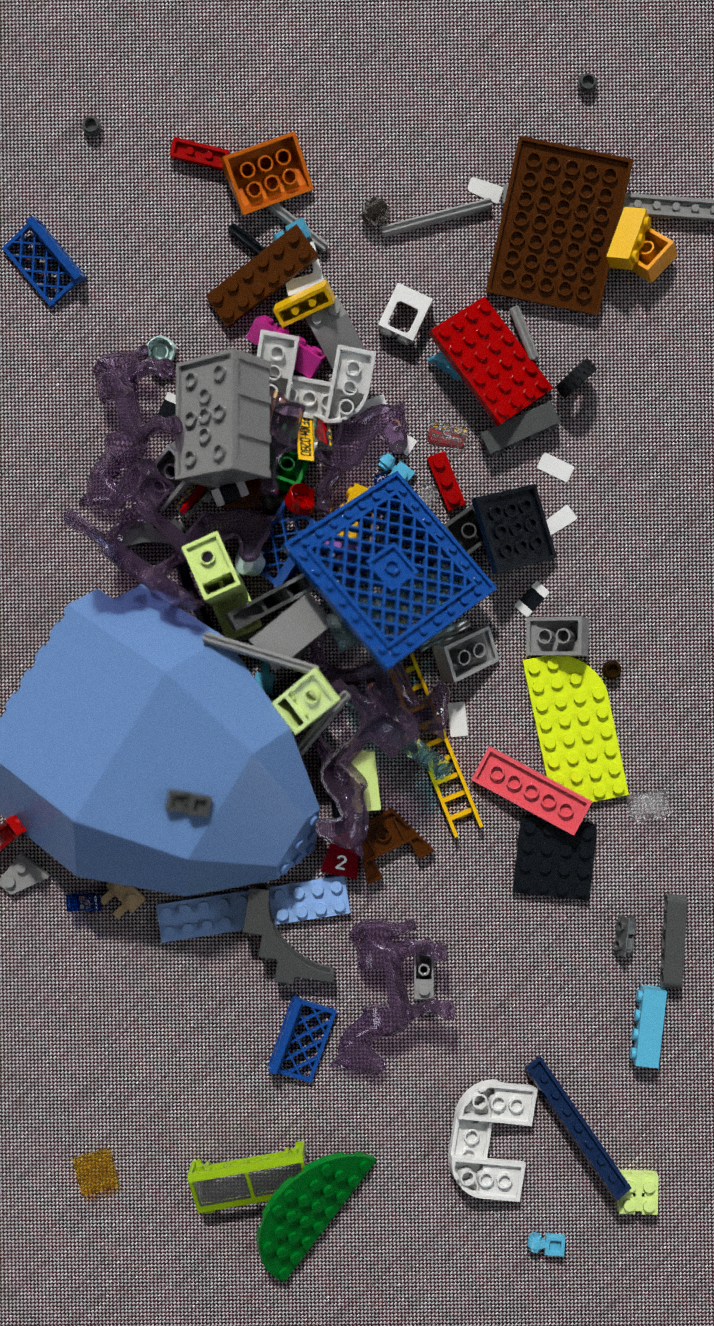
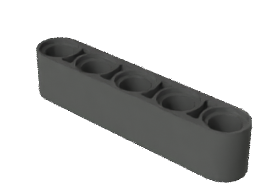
[660,894,687,989]

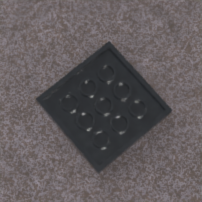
[471,484,557,575]
[512,815,597,901]

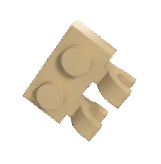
[99,882,147,919]

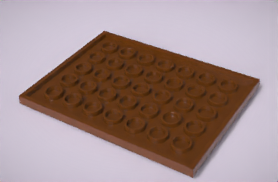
[485,135,634,316]

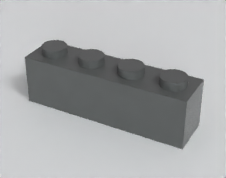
[479,401,560,458]

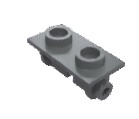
[613,914,637,957]

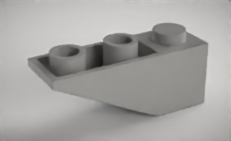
[414,940,434,999]

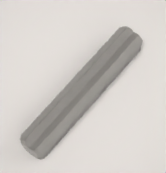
[509,306,539,361]
[419,618,471,652]

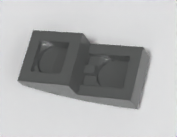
[165,789,212,817]

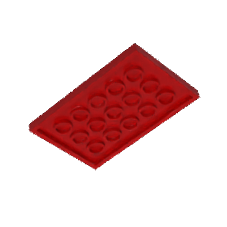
[428,296,553,427]

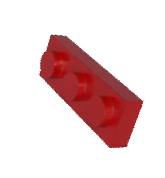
[169,137,230,171]
[426,451,466,512]

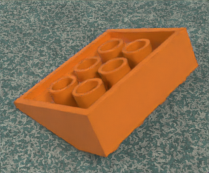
[219,131,314,215]

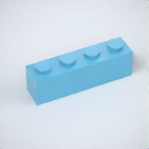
[630,985,667,1069]

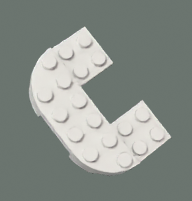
[257,329,376,423]
[448,1079,538,1202]

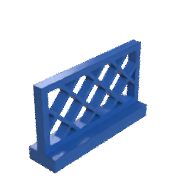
[2,215,87,307]
[255,501,318,588]
[267,994,337,1083]

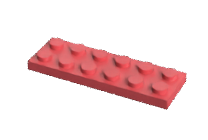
[471,746,593,836]

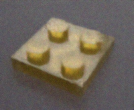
[72,1147,120,1196]

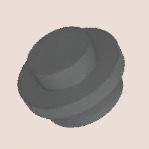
[577,73,597,94]
[82,116,102,137]

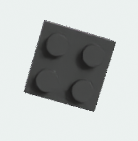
[444,504,484,555]

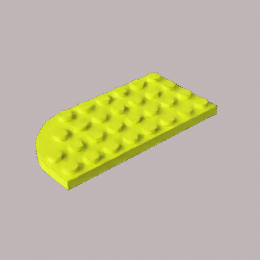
[522,656,629,802]

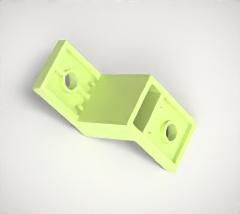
[182,531,263,640]
[272,667,341,739]

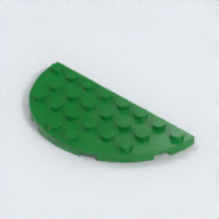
[256,1152,376,1282]

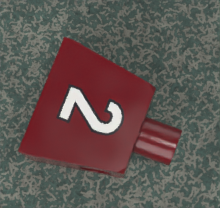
[321,832,359,879]

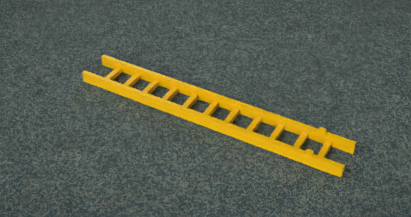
[387,617,483,838]

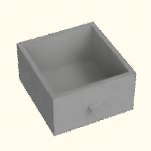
[250,592,334,671]

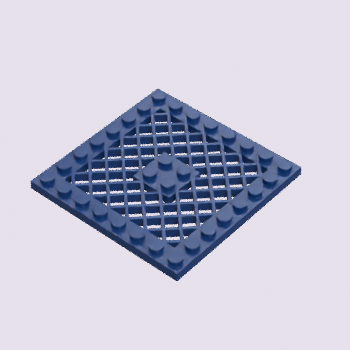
[281,471,497,672]

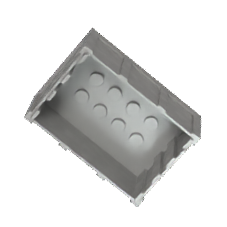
[175,348,271,489]

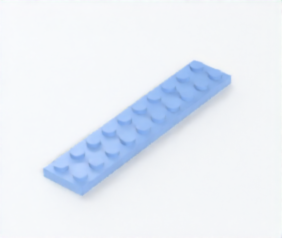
[156,875,350,943]

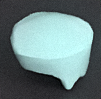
[146,335,177,367]
[235,544,265,576]

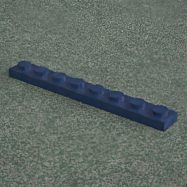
[524,1056,631,1201]

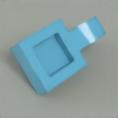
[255,660,275,694]

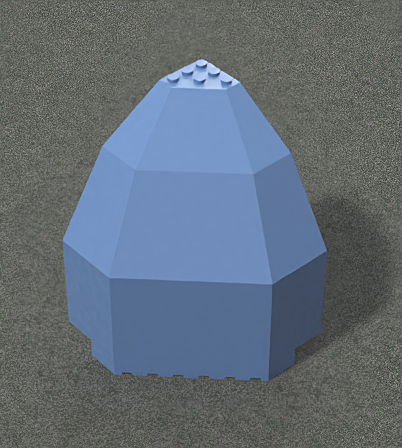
[0,584,320,896]

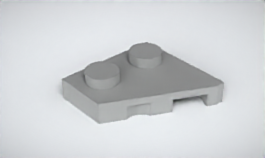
[0,852,50,895]

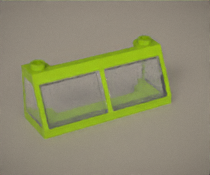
[187,1141,309,1214]

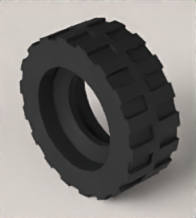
[555,358,597,398]

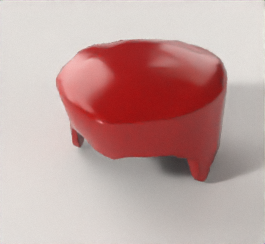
[284,483,315,515]

